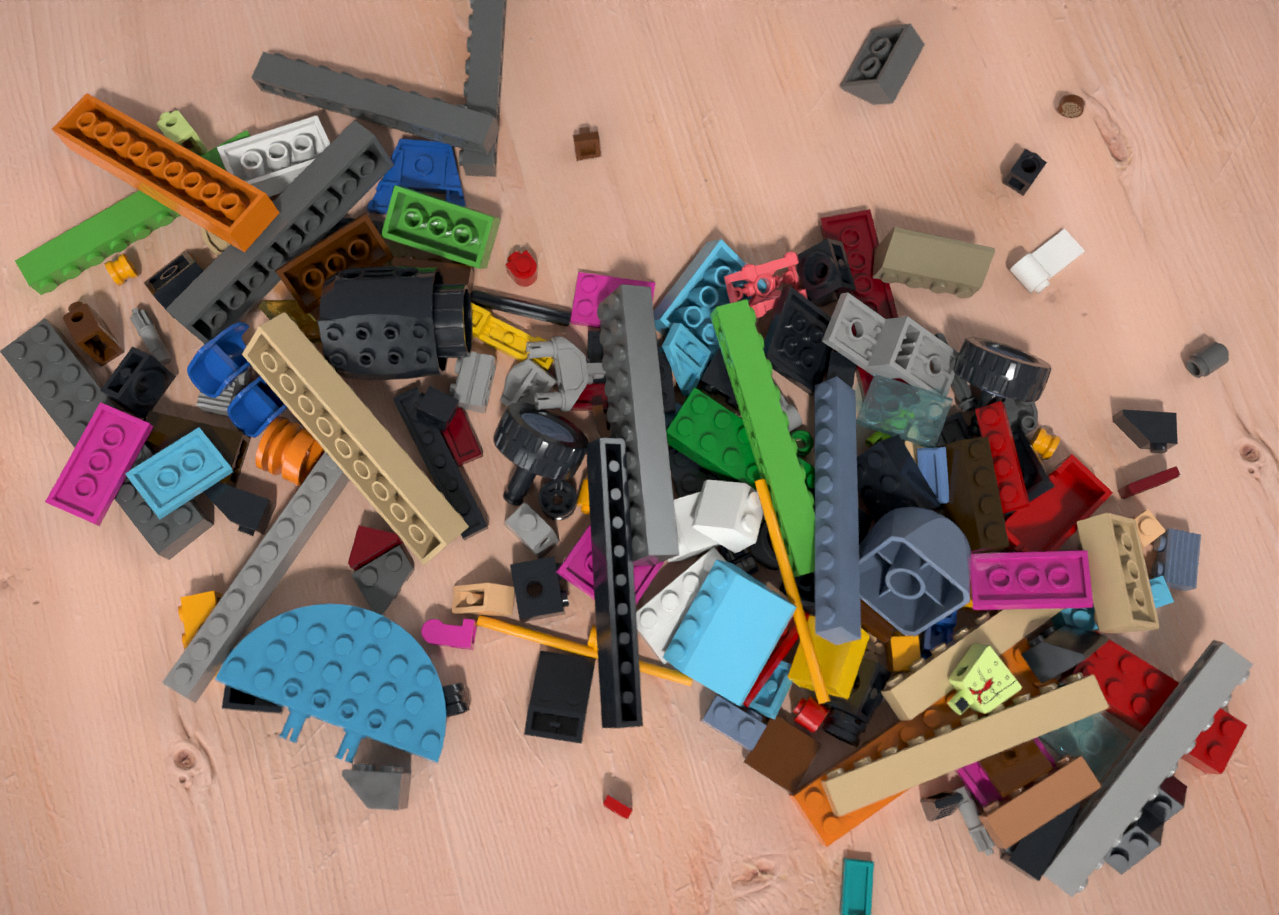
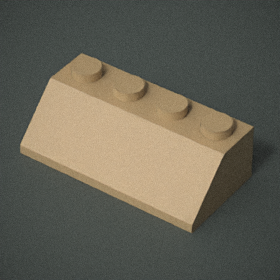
[1077,513,1160,634]

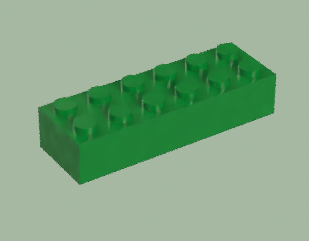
[666,388,815,508]

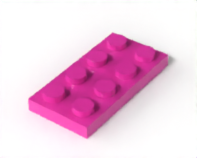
[45,402,154,526]
[971,551,1093,610]

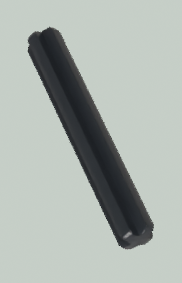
[470,290,571,326]

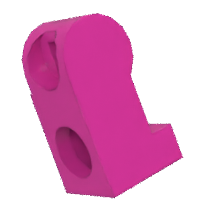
[421,619,477,650]

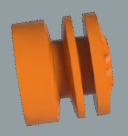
[255,416,325,486]

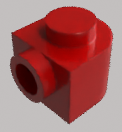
[505,250,538,287]
[793,696,829,733]

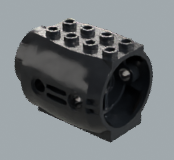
[318,266,473,380]

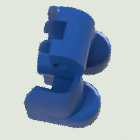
[187,322,288,438]

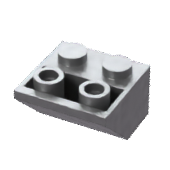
[342,764,411,810]

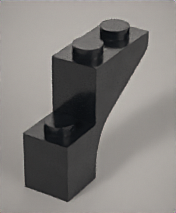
[1105,775,1187,875]

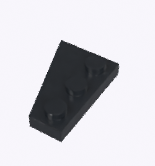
[1004,428,1055,516]

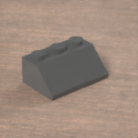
[840,23,925,105]

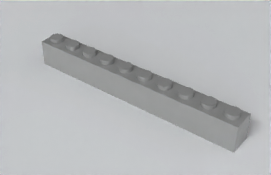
[162,451,350,703]
[1043,640,1253,898]

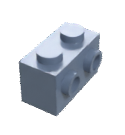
[701,695,767,751]

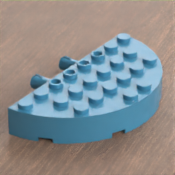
[215,604,446,764]

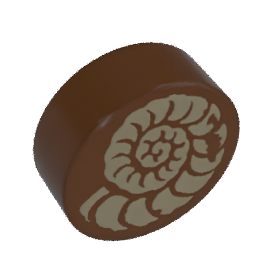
[1058,94,1085,118]

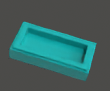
[840,858,874,915]

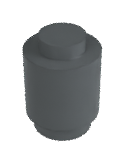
[1186,341,1229,378]

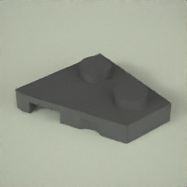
[351,545,414,616]

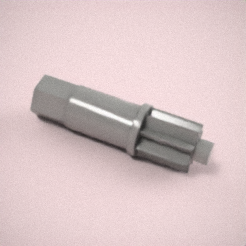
[130,307,172,366]
[951,785,995,856]

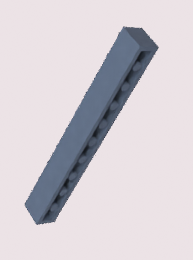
[815,376,861,645]

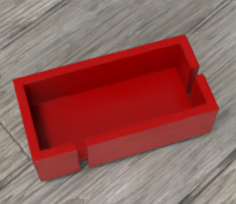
[1004,454,1113,553]

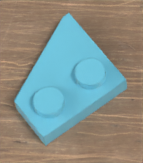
[662,323,713,396]
[737,661,792,720]

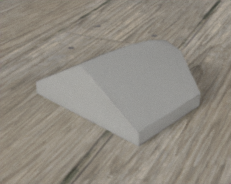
[501,359,558,406]

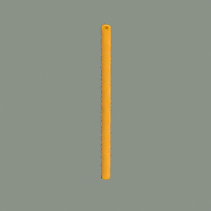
[755,479,830,704]
[477,615,693,686]

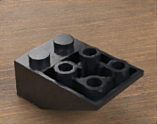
[524,650,596,744]

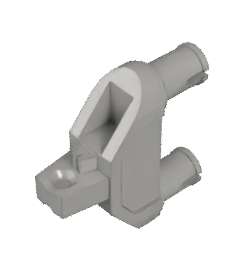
[526,336,605,412]

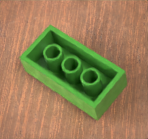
[381,185,501,269]

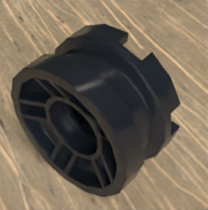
[539,480,577,521]
[821,708,867,747]

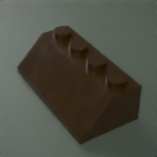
[936,437,1009,554]

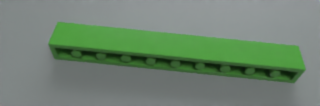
[15,130,251,295]
[710,299,815,577]

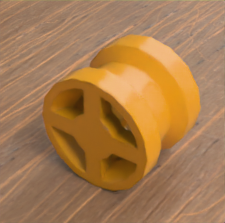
[104,253,138,286]
[1031,427,1060,460]

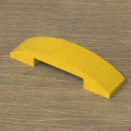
[471,303,554,371]

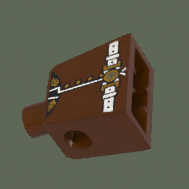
[63,301,124,367]

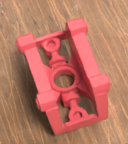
[724,251,808,318]

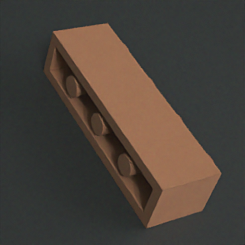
[978,754,1102,849]

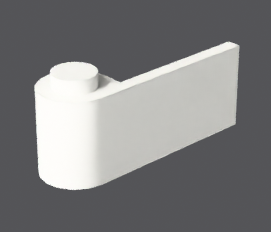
[1010,229,1085,294]

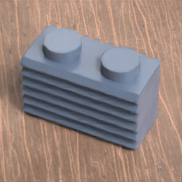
[1151,528,1201,591]

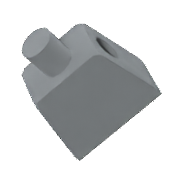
[504,503,559,559]

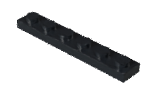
[393,387,488,541]

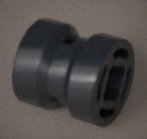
[442,682,470,717]

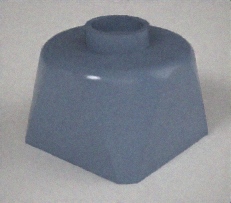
[859,507,971,636]

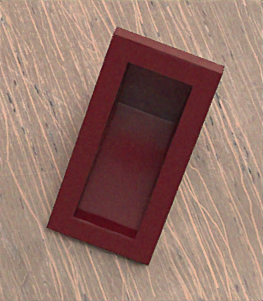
[348,525,404,571]

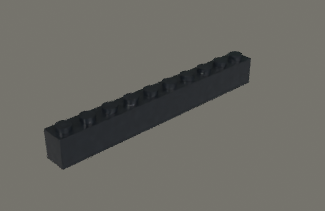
[586,438,643,728]

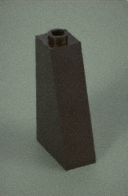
[143,411,251,488]

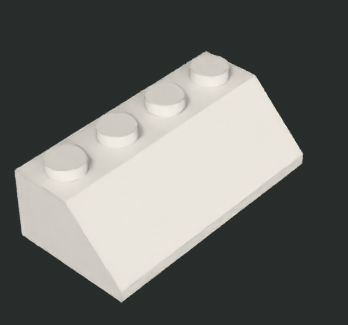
[217,115,330,197]
[636,547,726,665]

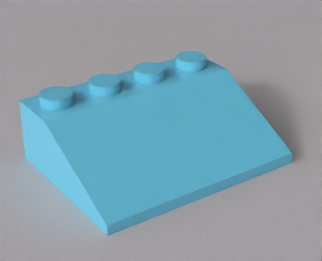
[653,239,767,363]
[662,560,797,706]

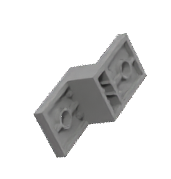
[822,293,959,403]

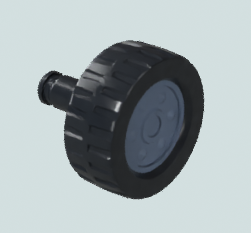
[954,337,1051,437]
[493,402,589,506]

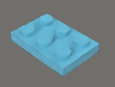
[125,427,233,519]

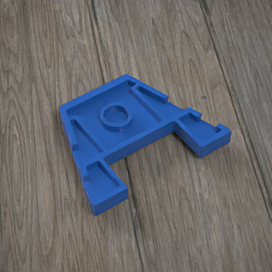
[367,139,466,215]

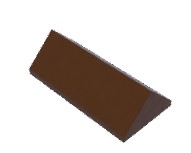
[275,212,394,315]

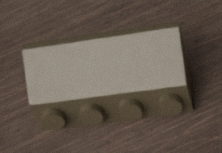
[873,227,995,298]

